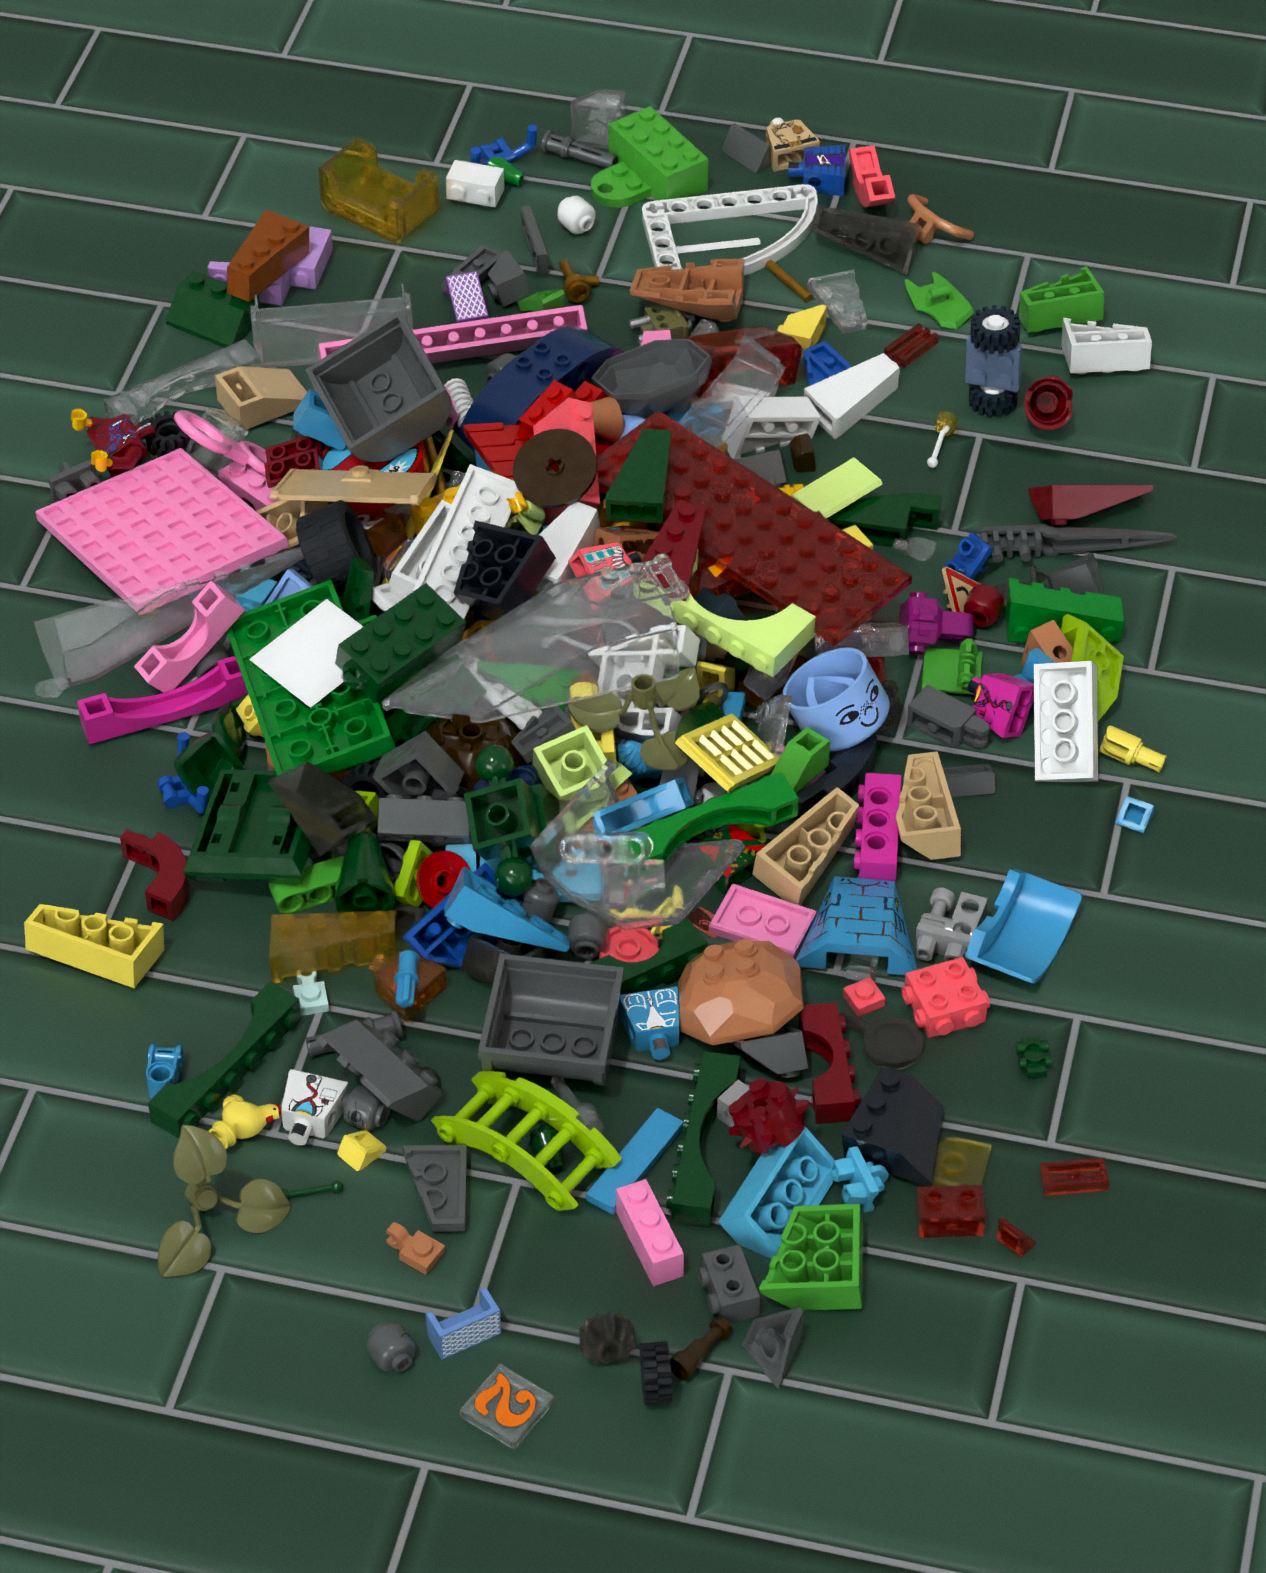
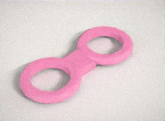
[174,410,267,476]

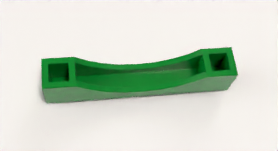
[618,772,799,882]

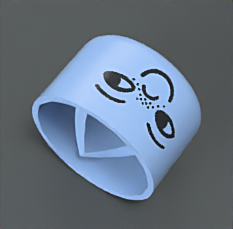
[782,648,890,752]

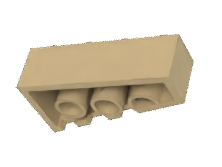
[752,787,859,906]

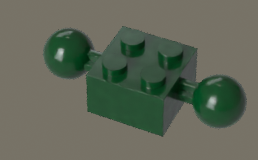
[464,745,542,896]

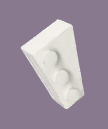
[720,397,821,460]

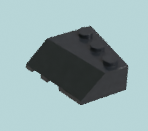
[841,1067,944,1187]

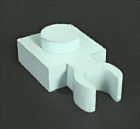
[293,966,329,1016]

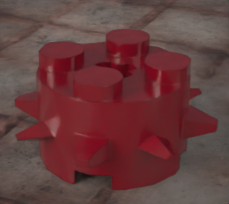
[728,1078,810,1154]

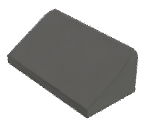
[722,123,770,173]
[943,764,995,798]

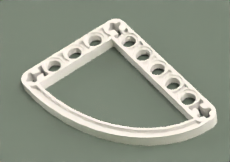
[642,184,818,276]

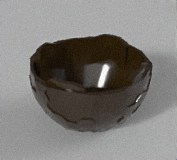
[426,706,531,801]

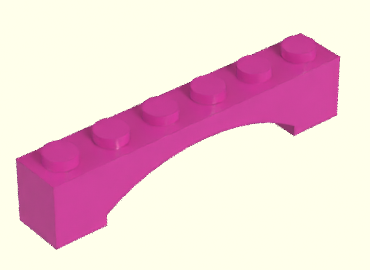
[77,656,248,745]

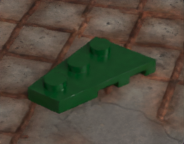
[341,558,374,621]

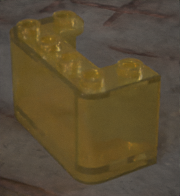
[318,137,440,244]

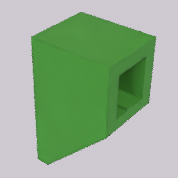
[771,727,830,793]

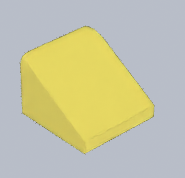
[337,1130,387,1171]

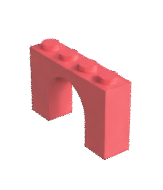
[533,397,600,527]

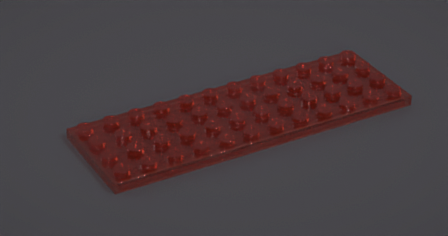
[597,410,912,646]

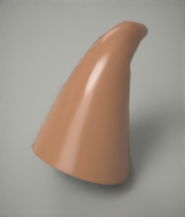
[590,397,623,443]

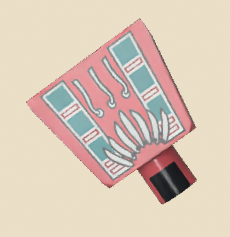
[568,542,642,609]

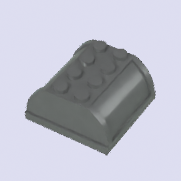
[305,310,452,462]
[478,953,624,1086]

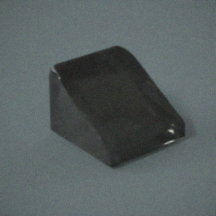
[388,903,426,936]

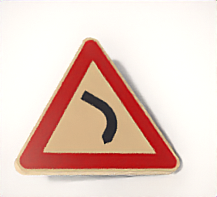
[942,567,980,613]

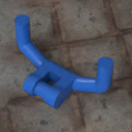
[470,124,537,165]
[157,732,209,814]

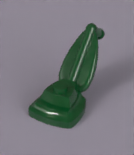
[173,693,248,801]

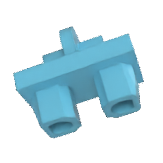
[830,1146,888,1213]

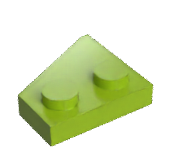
[394,840,433,909]

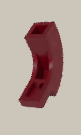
[120,829,189,922]

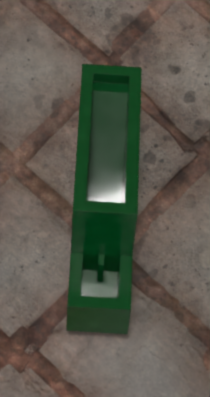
[822,493,942,549]

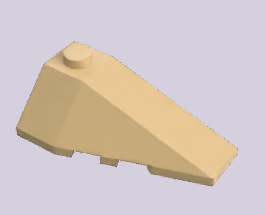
[256,500,329,549]
[896,751,961,860]

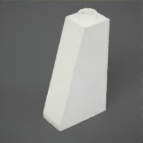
[804,353,900,439]
[536,501,600,601]

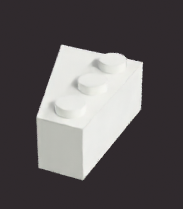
[1061,318,1152,374]

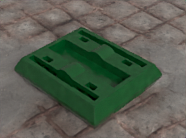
[183,769,333,884]

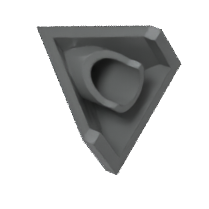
[1046,553,1104,594]
[742,1307,803,1390]

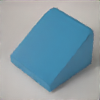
[1116,796,1156,834]

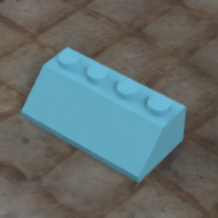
[718,1127,835,1259]

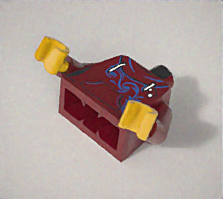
[71,409,156,478]

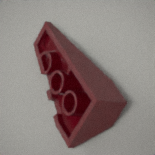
[1028,485,1153,525]

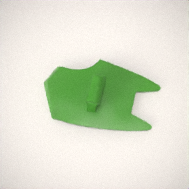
[905,272,974,330]

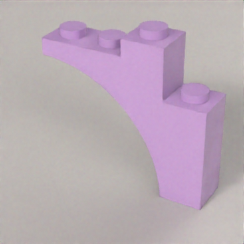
[207,227,333,306]

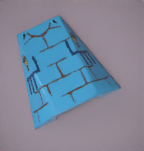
[796,876,918,975]

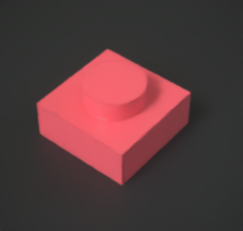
[843,977,886,1017]

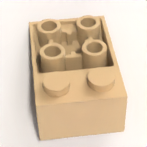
[215,366,307,431]

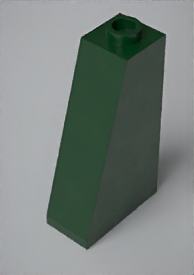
[605,429,672,523]

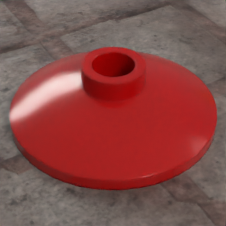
[416,851,470,908]

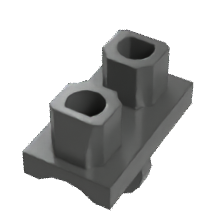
[47,459,100,503]

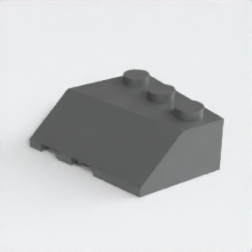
[316,1019,444,1122]

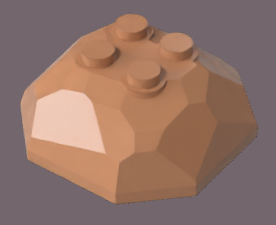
[678,939,804,1045]

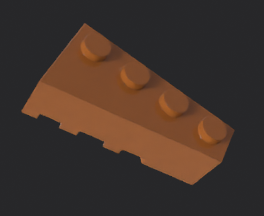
[227,209,309,302]

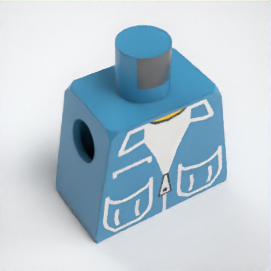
[619,987,679,1060]

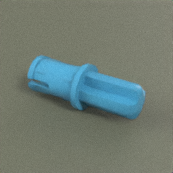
[394,950,419,1009]

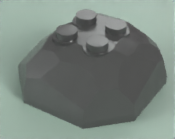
[592,339,712,423]

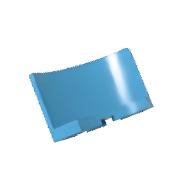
[965,869,1082,983]

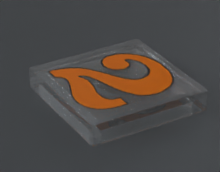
[459,1364,554,1450]

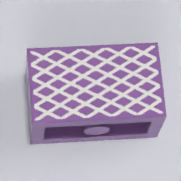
[445,271,488,323]

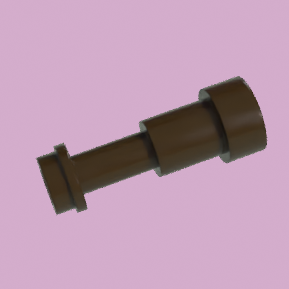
[670,1317,733,1381]

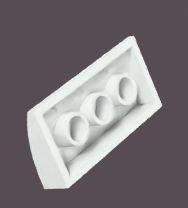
[388,500,452,596]
[1034,661,1098,782]

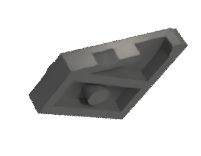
[511,696,576,764]

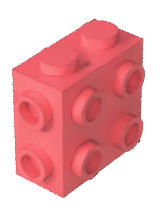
[901,957,990,1038]

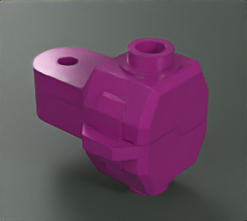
[898,592,974,654]

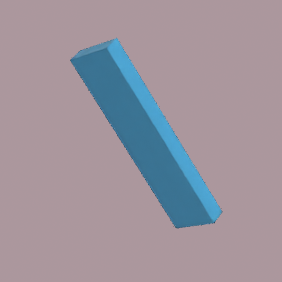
[586,1108,683,1215]

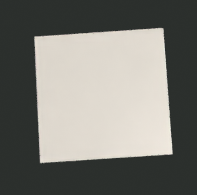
[249,599,363,708]

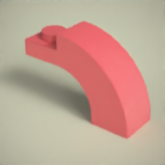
[848,145,895,207]

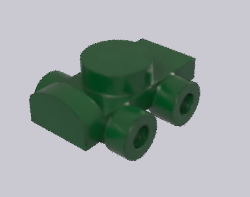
[1015,1037,1052,1077]

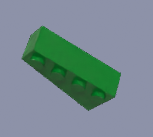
[1005,578,1124,642]

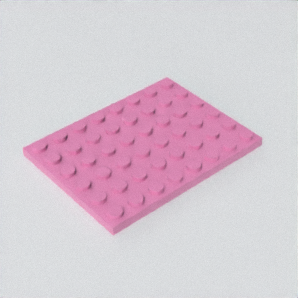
[35,448,289,614]

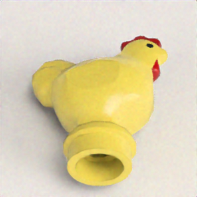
[208,1094,282,1149]

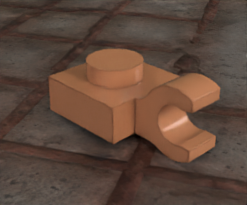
[386,1222,445,1275]

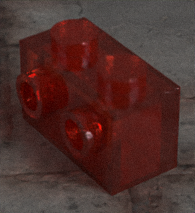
[915,1184,986,1238]

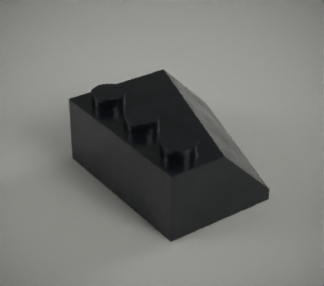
[453,520,556,626]

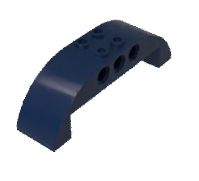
[457,326,625,467]

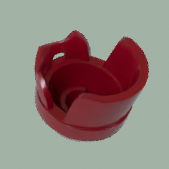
[1024,375,1073,430]

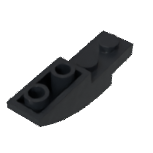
[794,734,877,820]

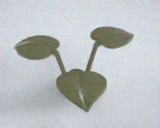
[568,667,700,770]
[157,1125,290,1277]

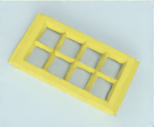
[675,713,780,792]

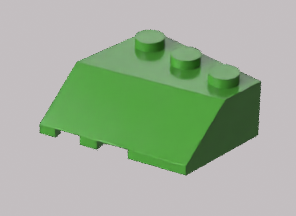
[759,1204,863,1311]

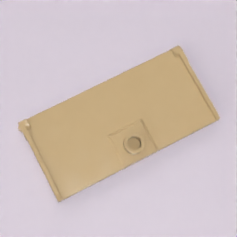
[270,466,437,505]

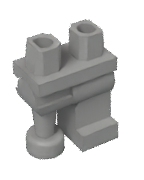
[915,888,988,962]

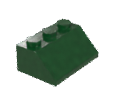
[166,270,261,350]

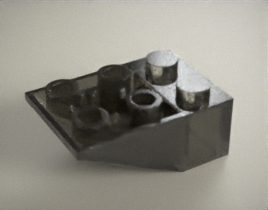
[268,761,377,856]

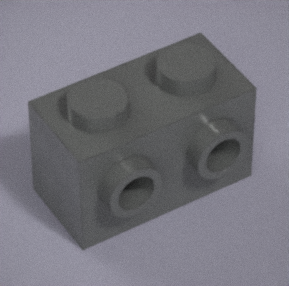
[697,1244,760,1323]

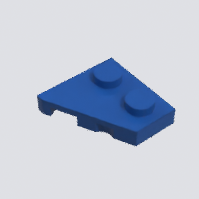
[803,340,852,386]

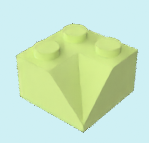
[533,725,614,801]

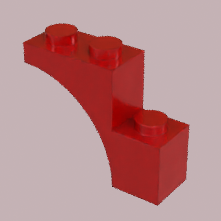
[518,380,607,432]

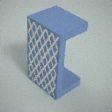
[425,1287,501,1360]

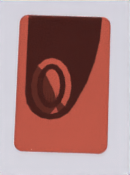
[687,907,717,938]

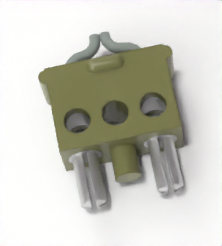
[629,304,695,344]

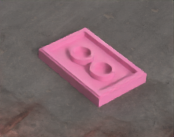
[709,883,817,959]

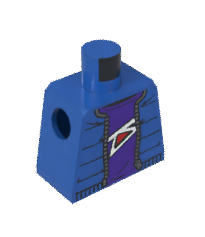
[788,145,845,196]

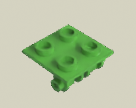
[922,638,982,695]

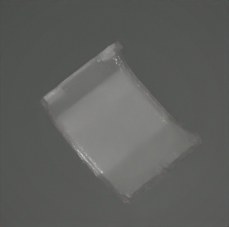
[529,759,745,930]

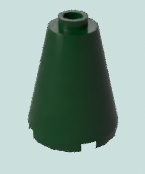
[334,832,396,919]

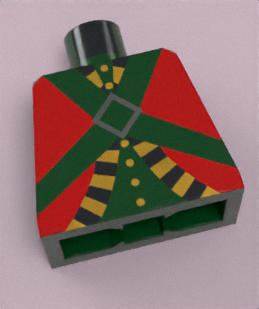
[695,824,766,895]

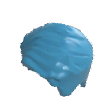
[616,737,660,775]

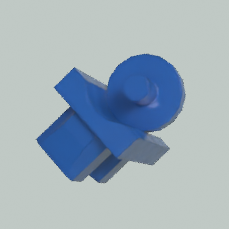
[944,532,994,580]

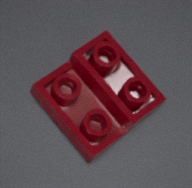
[264,436,323,488]

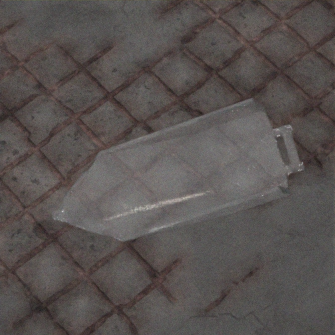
[382,553,690,723]

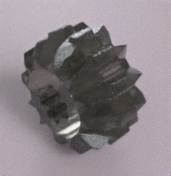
[579,1311,636,1366]

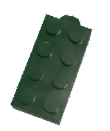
[335,583,466,703]

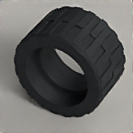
[296,500,377,595]

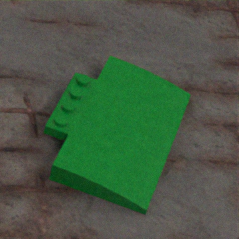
[227,579,409,784]

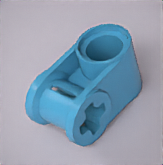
[146,1044,184,1099]

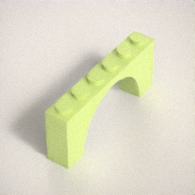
[632,549,816,677]

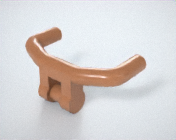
[905,194,974,244]

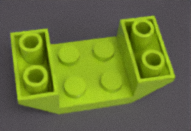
[1061,614,1124,723]

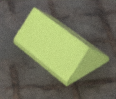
[790,457,883,527]

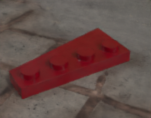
[633,499,706,601]

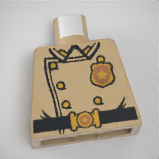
[766,118,820,172]

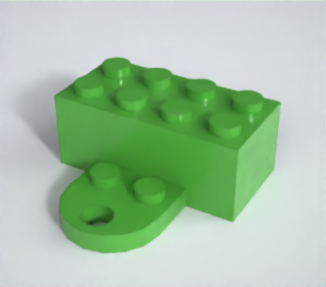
[591,106,709,208]

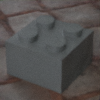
[373,731,464,800]

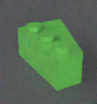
[1019,266,1104,333]

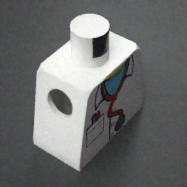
[281,1069,349,1146]

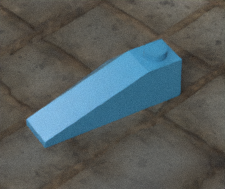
[444,867,570,952]

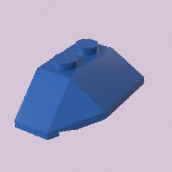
[403,862,504,969]

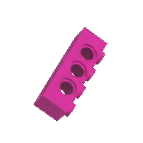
[854,773,901,881]

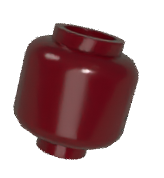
[963,584,1004,627]

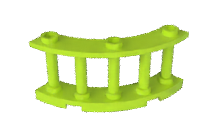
[431,1071,622,1211]

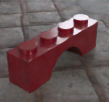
[798,1002,860,1124]

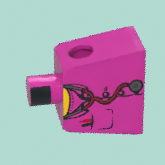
[967,673,1034,738]

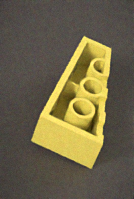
[24,904,164,988]

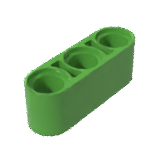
[268,856,344,914]

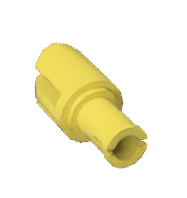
[1099,725,1167,773]

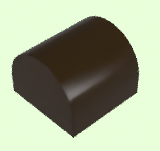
[789,433,816,473]

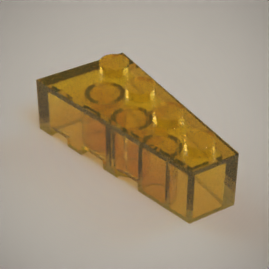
[269,911,396,984]

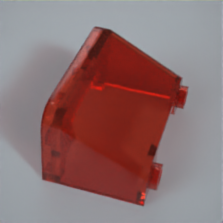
[683,326,802,399]

